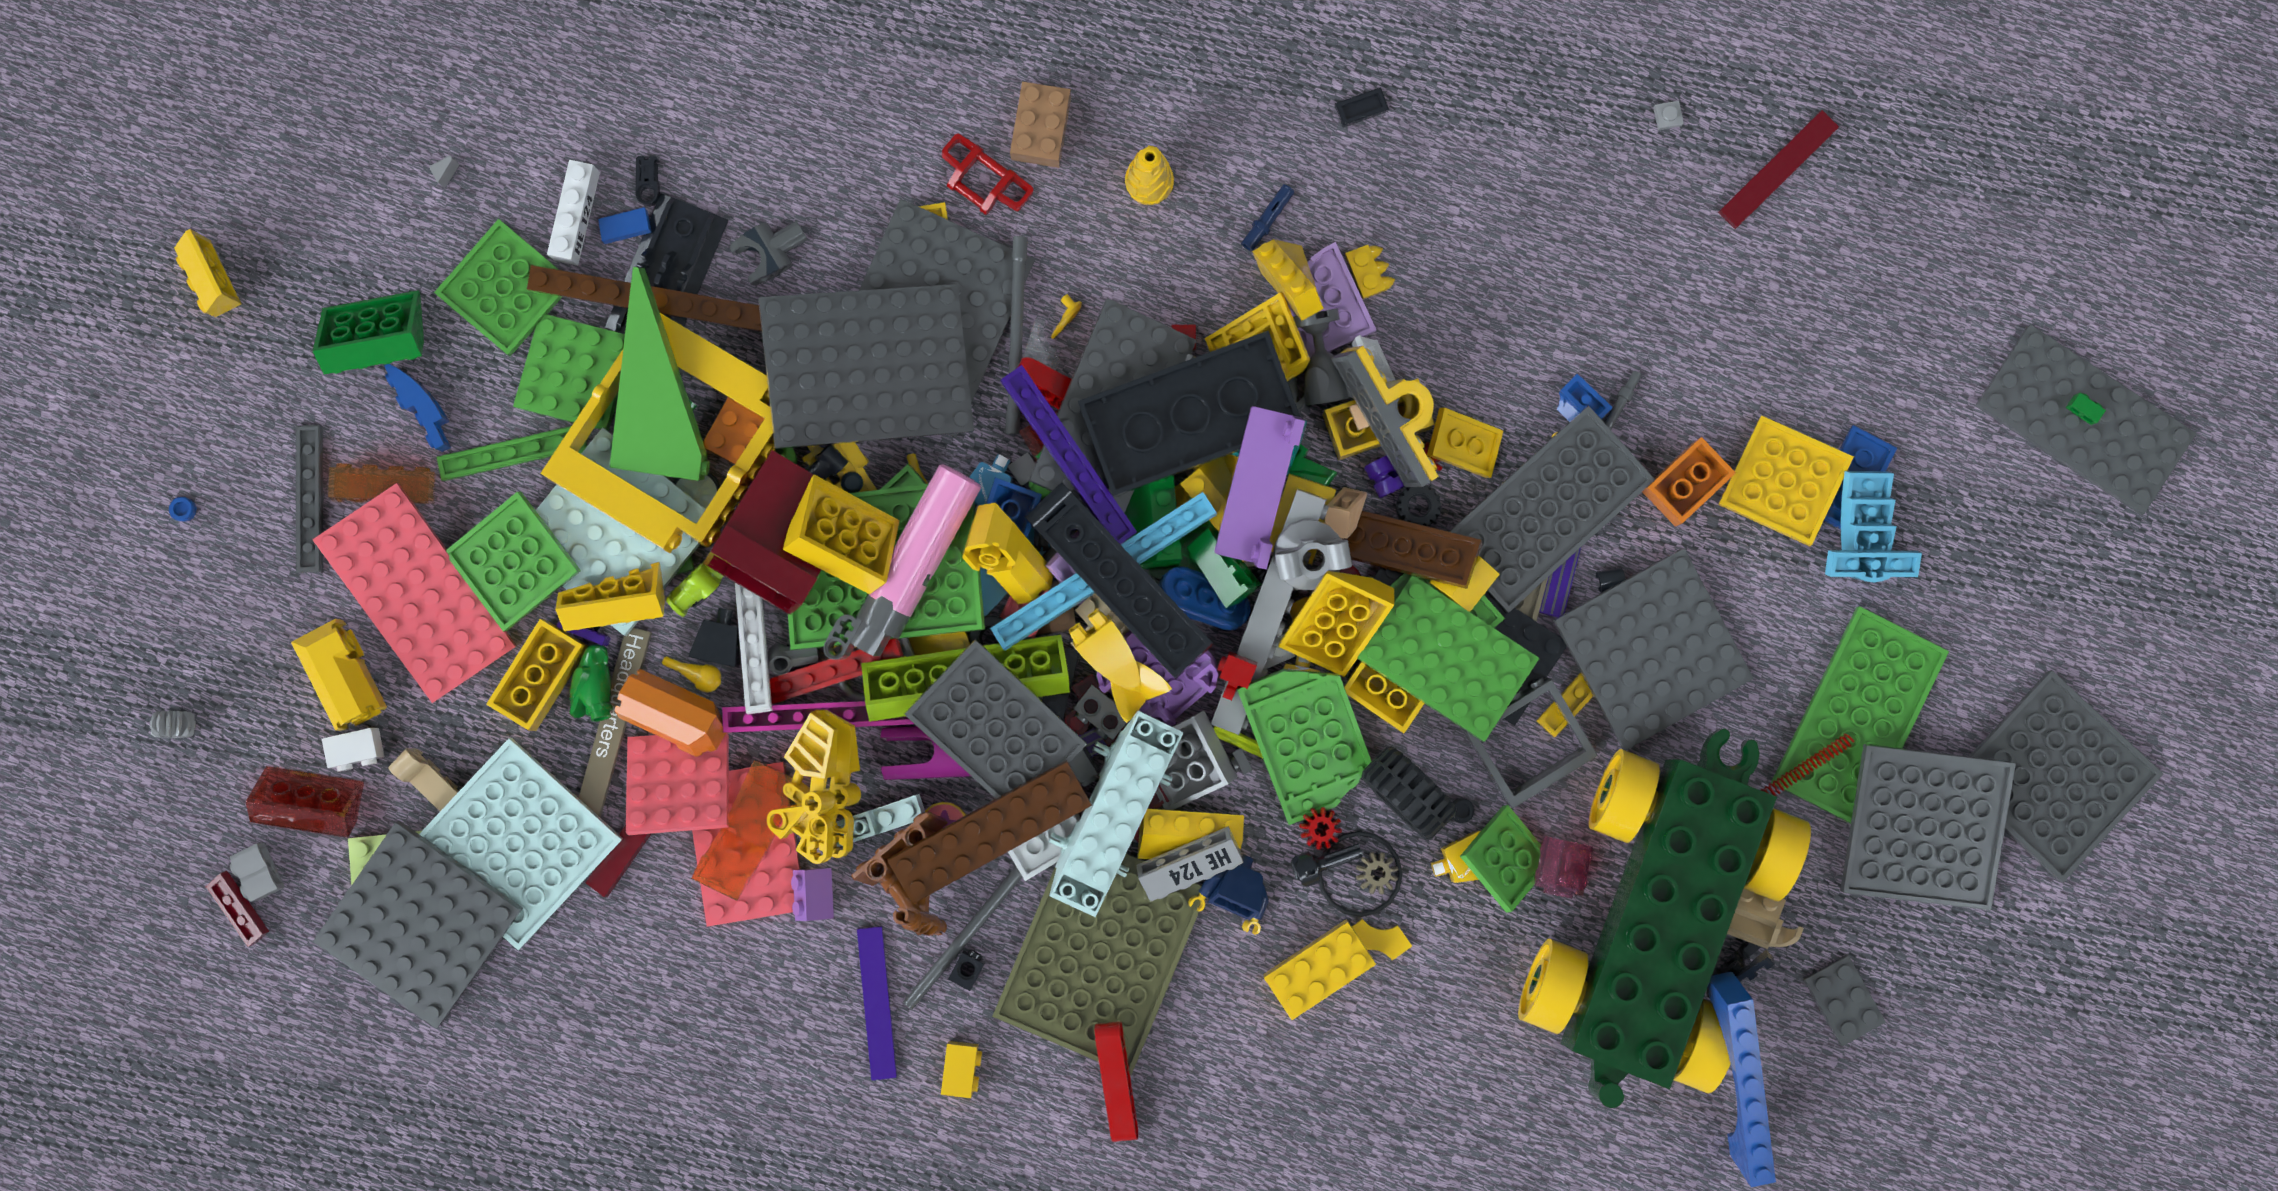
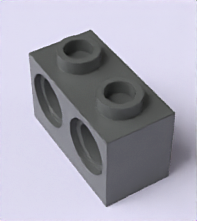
[1073,685,1126,740]

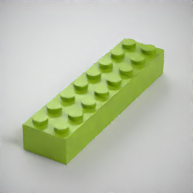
[861,635,1070,722]

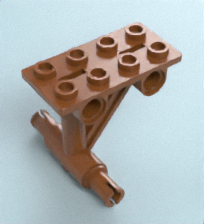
[851,811,948,936]

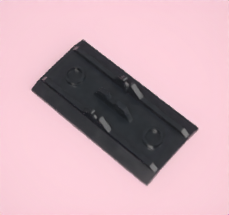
[605,194,729,334]

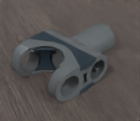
[729,221,808,285]

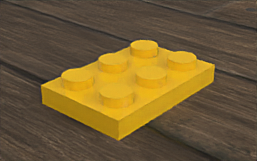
[1427,408,1503,478]

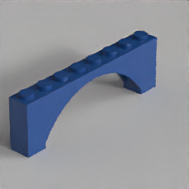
[1708,972,1776,1187]

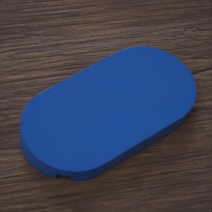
[1159,567,1250,630]

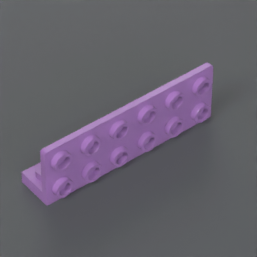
[1214,406,1305,569]

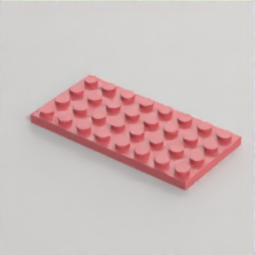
[312,483,516,703]

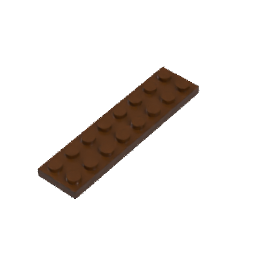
[887,760,1092,904]

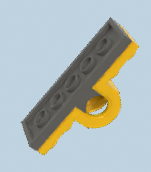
[1331,345,1439,487]

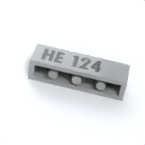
[1136,826,1243,902]

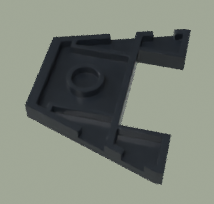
[1707,941,1775,999]

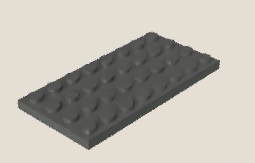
[1029,298,1197,513]
[1975,324,2197,515]
[1449,406,1655,613]

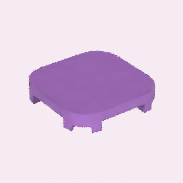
[1097,631,1218,726]

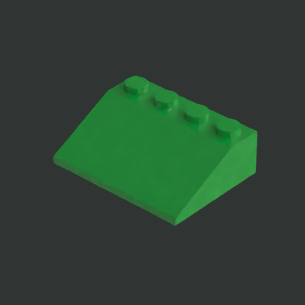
[312,290,424,375]

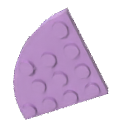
[1289,242,1376,358]

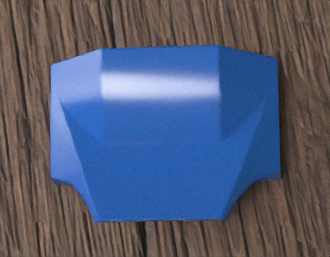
[1557,374,1613,422]

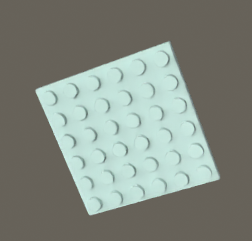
[536,427,706,636]
[419,738,623,950]

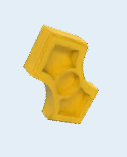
[1352,919,1412,960]

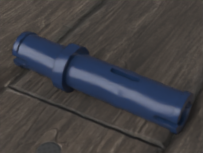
[1241,184,1295,252]

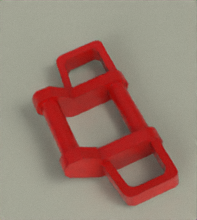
[941,133,1034,215]

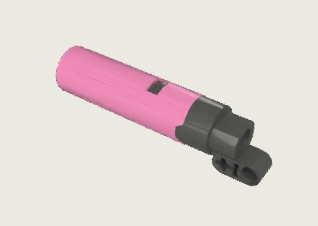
[823,464,981,660]

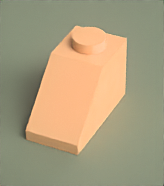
[1325,487,1367,539]

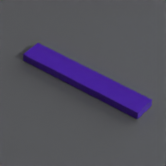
[857,926,897,1081]

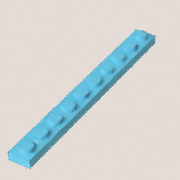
[990,492,1217,651]

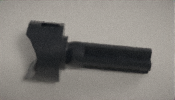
[1291,843,1363,887]

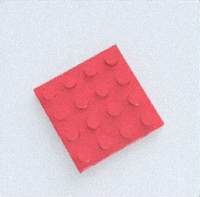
[626,733,729,835]

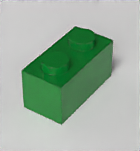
[2065,393,2106,425]

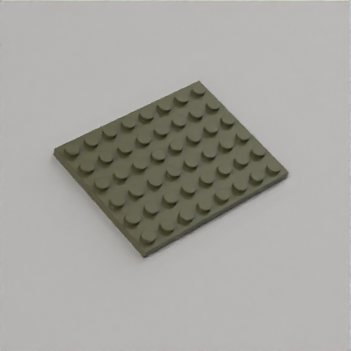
[992,853,1202,1076]

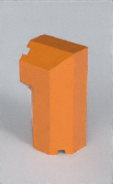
[615,669,726,757]

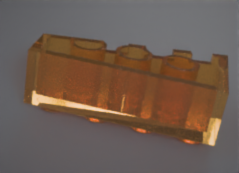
[328,463,436,504]

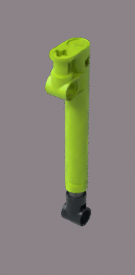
[666,444,849,617]

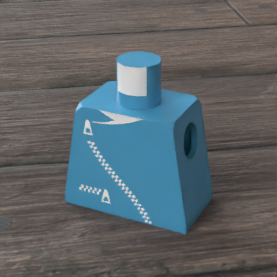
[970,454,1013,506]

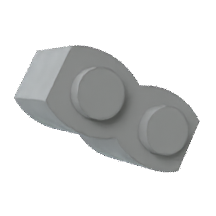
[230,843,285,902]

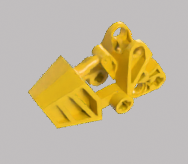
[767,710,861,864]

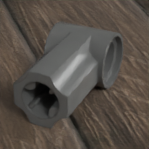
[768,644,819,675]

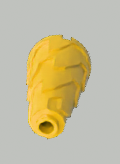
[1125,145,1174,205]

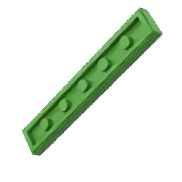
[437,426,587,481]

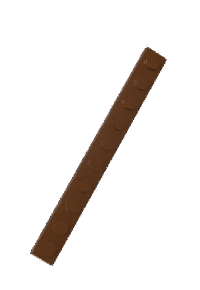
[527,265,762,332]

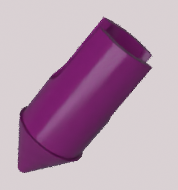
[880,726,972,780]

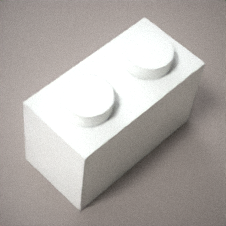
[322,728,385,772]

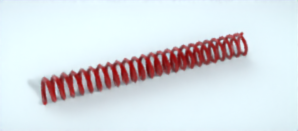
[1760,734,1855,796]

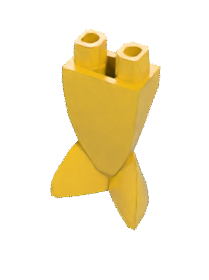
[1069,608,1172,723]

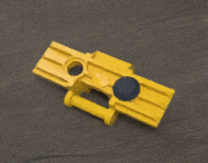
[802,442,877,493]

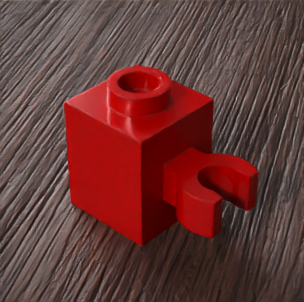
[1217,651,1258,701]

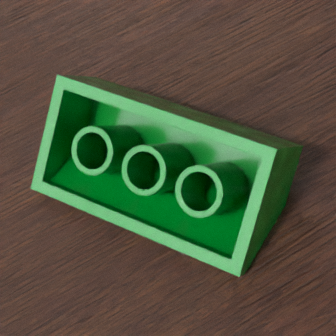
[1124,476,1182,569]

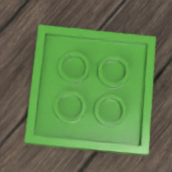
[1460,805,1554,913]

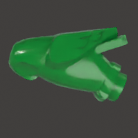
[569,645,613,722]

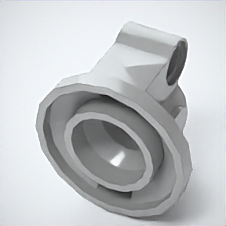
[1273,520,1352,590]

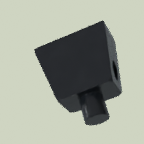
[688,608,740,668]

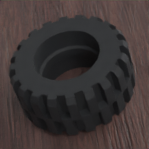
[1361,746,1457,840]

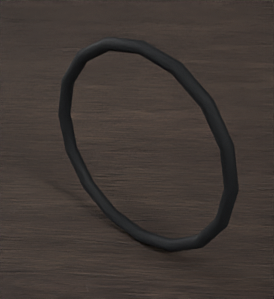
[1319,831,1403,917]

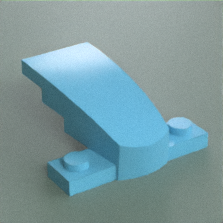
[1825,471,1922,582]

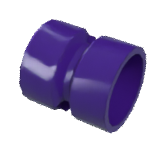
[1364,455,1405,499]

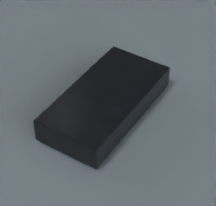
[1335,87,1389,128]

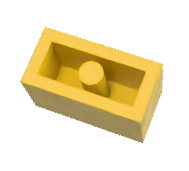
[941,1041,982,1098]

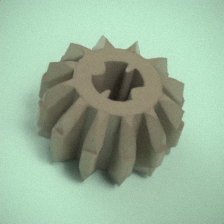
[1356,852,1398,894]

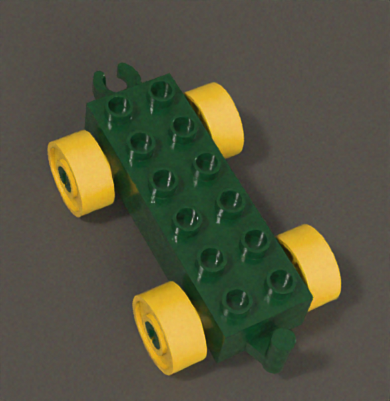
[1518,729,1811,1108]

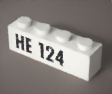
[547,160,600,266]

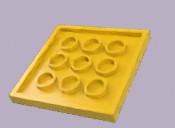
[1718,415,1854,546]

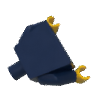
[1188,855,1269,935]

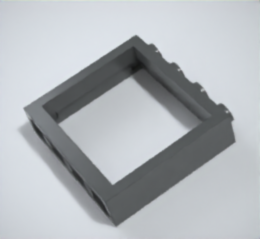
[1462,677,1598,808]

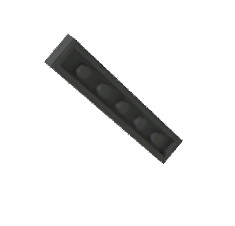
[296,425,323,573]

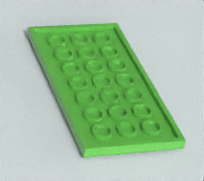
[1771,606,1949,824]

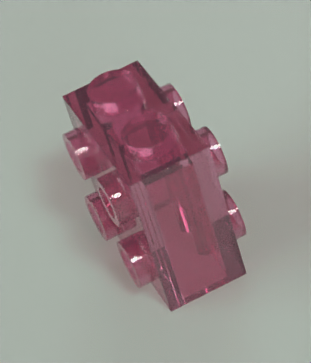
[1534,836,1593,899]

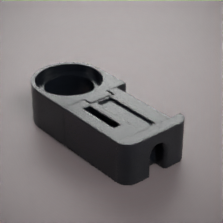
[635,156,660,207]

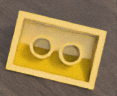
[174,229,242,317]
[1344,661,1425,734]

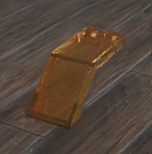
[691,760,793,901]

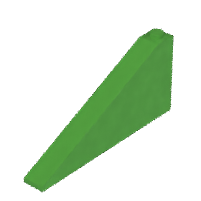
[610,267,710,481]

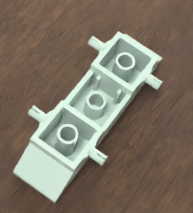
[1048,711,1184,917]

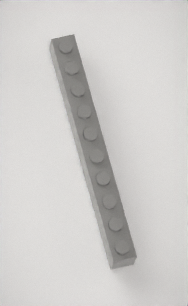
[1211,489,1329,735]

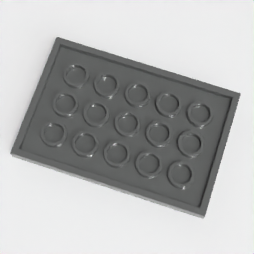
[905,639,1087,799]

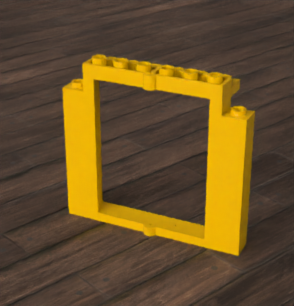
[540,313,775,553]

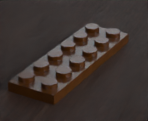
[1342,511,1483,589]

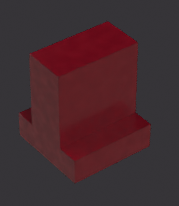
[703,450,821,615]

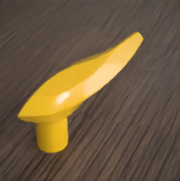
[1051,294,1082,339]

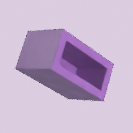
[791,868,834,921]

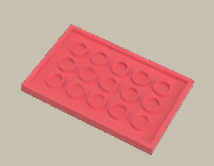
[692,762,801,927]

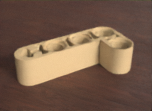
[388,748,459,811]

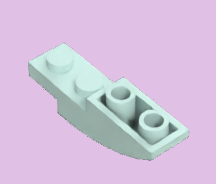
[837,794,925,847]

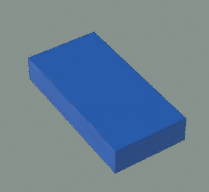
[598,207,651,244]

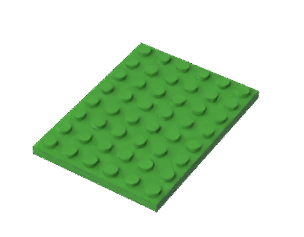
[788,484,985,650]

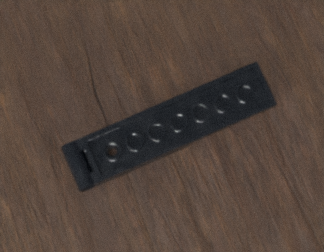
[1024,482,1214,679]

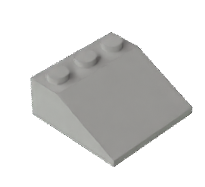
[1156,710,1238,810]

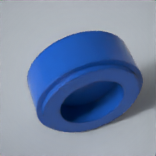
[169,497,197,522]

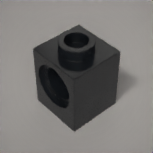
[948,949,986,991]

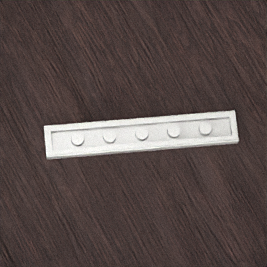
[735,583,772,714]

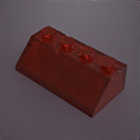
[245,766,364,838]

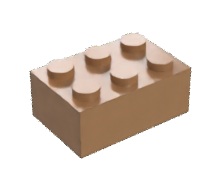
[1010,81,1071,168]

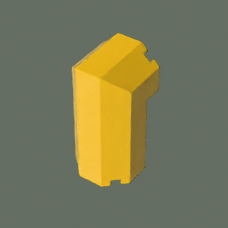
[962,503,1054,604]
[291,619,387,731]

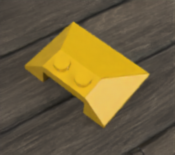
[1205,292,1310,381]

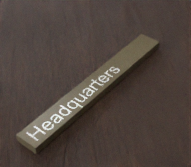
[579,628,652,818]

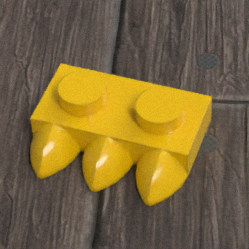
[1345,245,1395,300]

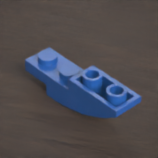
[384,364,451,452]

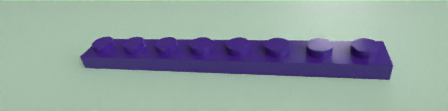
[1000,365,1137,544]

